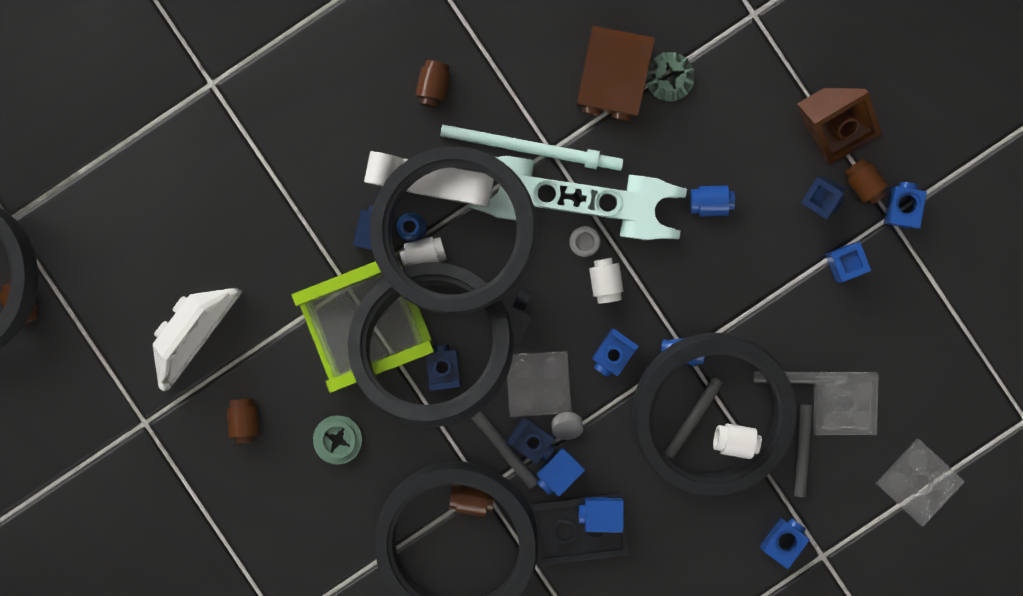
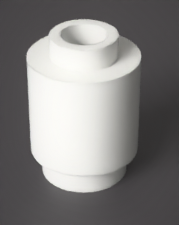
[400,236,447,267]
[589,258,624,304]
[713,423,762,459]

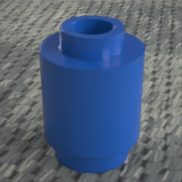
[690,185,735,217]

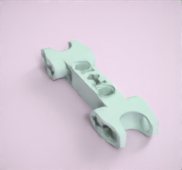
[468,156,687,241]

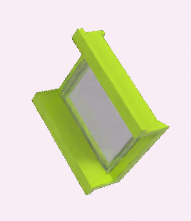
[291,255,434,393]

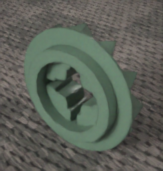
[646,52,695,101]
[313,415,363,465]

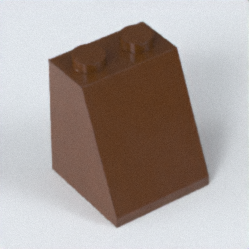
[576,26,655,122]

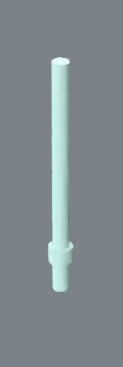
[440,124,623,171]

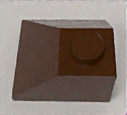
[797,88,882,165]

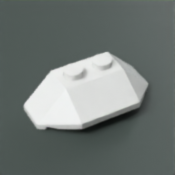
[152,288,242,391]

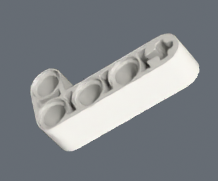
[364,151,494,207]

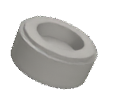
[569,226,600,257]
[552,412,583,440]

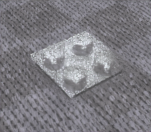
[507,351,571,417]
[813,372,879,435]
[875,439,965,527]

